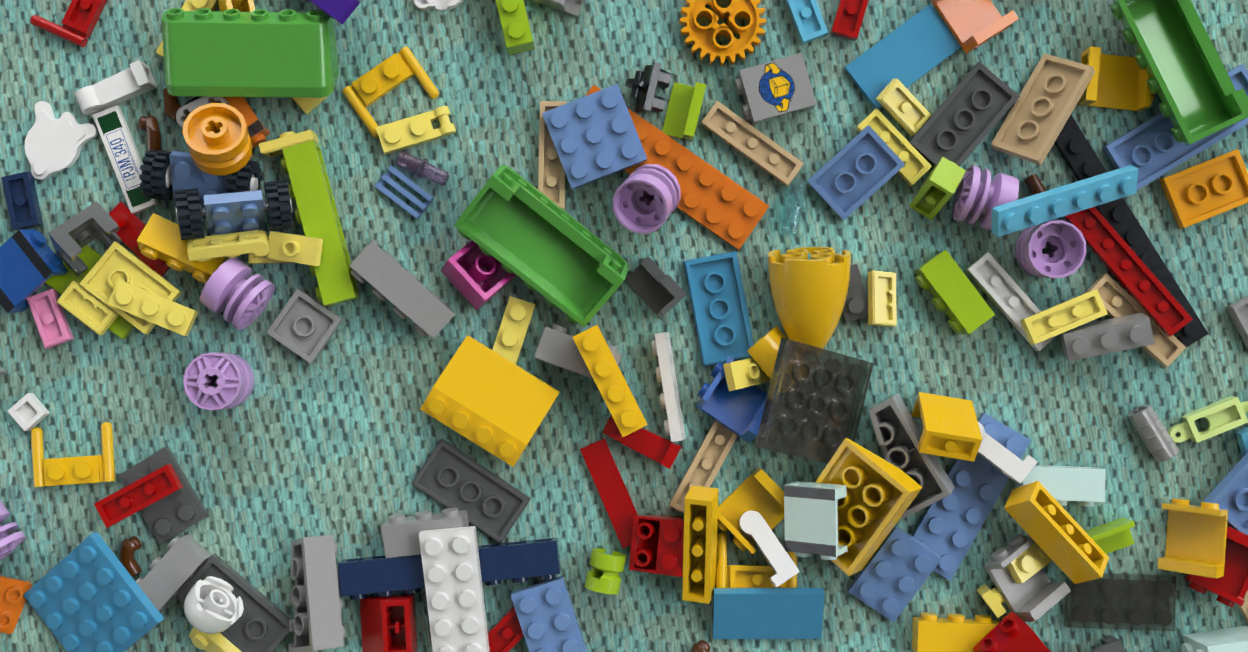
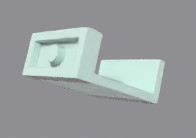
[784,481,848,560]

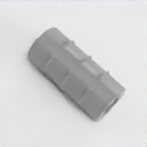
[1127,404,1179,462]

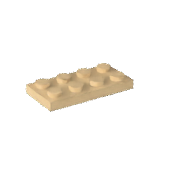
[991,53,1095,165]

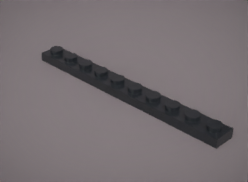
[1054,115,1208,348]

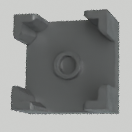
[48,201,123,276]

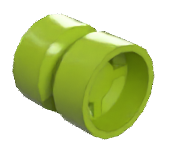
[584,548,626,595]

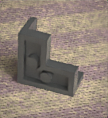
[625,256,686,319]

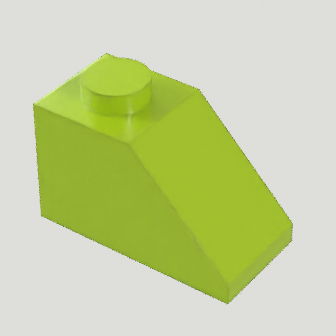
[909,157,966,220]

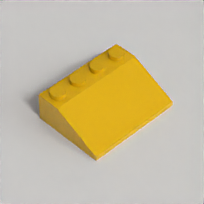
[420,335,560,467]
[815,438,923,576]

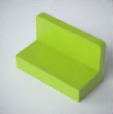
[662,82,706,141]
[1085,517,1135,554]

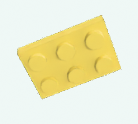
[79,241,182,335]

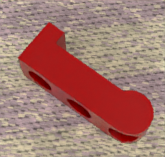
[602,415,681,469]

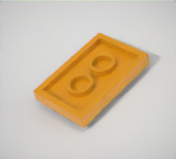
[1159,149,1248,229]

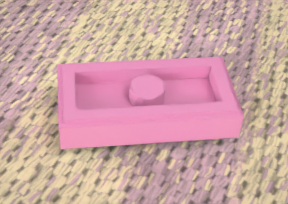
[27,289,74,349]

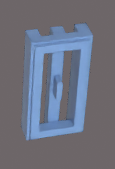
[375,165,434,219]

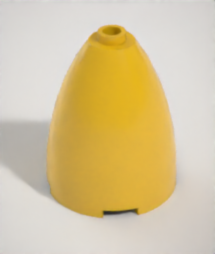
[768,247,851,356]

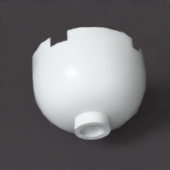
[184,576,244,634]

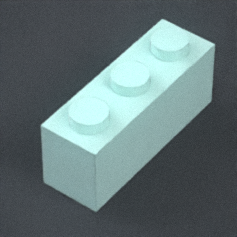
[1015,465,1106,507]

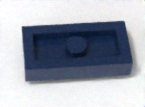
[1,171,43,231]

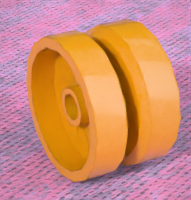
[182,103,253,176]

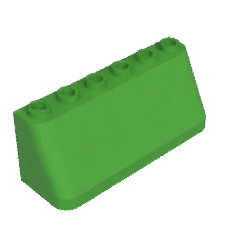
[1110,0,1248,145]
[161,8,339,98]
[453,165,629,327]

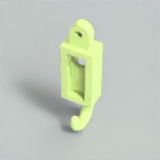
[1168,396,1248,443]

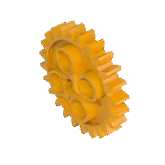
[679,0,767,66]

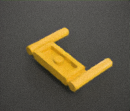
[342,46,439,138]
[31,422,115,487]
[716,532,797,588]

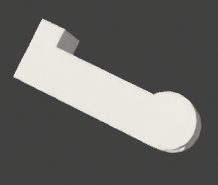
[75,60,158,115]
[977,422,1038,485]
[739,511,800,588]

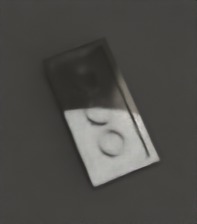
[1064,573,1176,631]

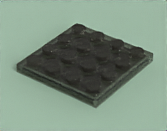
[755,338,874,464]

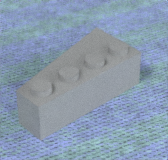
[349,238,455,338]
[869,393,955,519]
[289,535,345,652]

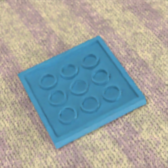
[24,532,164,652]

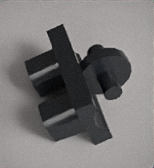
[625,62,672,114]

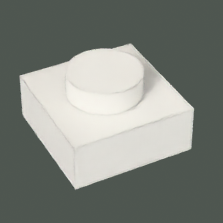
[7,393,50,431]

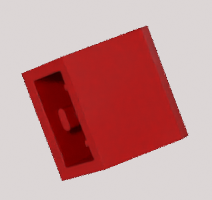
[629,515,684,577]
[360,594,418,652]

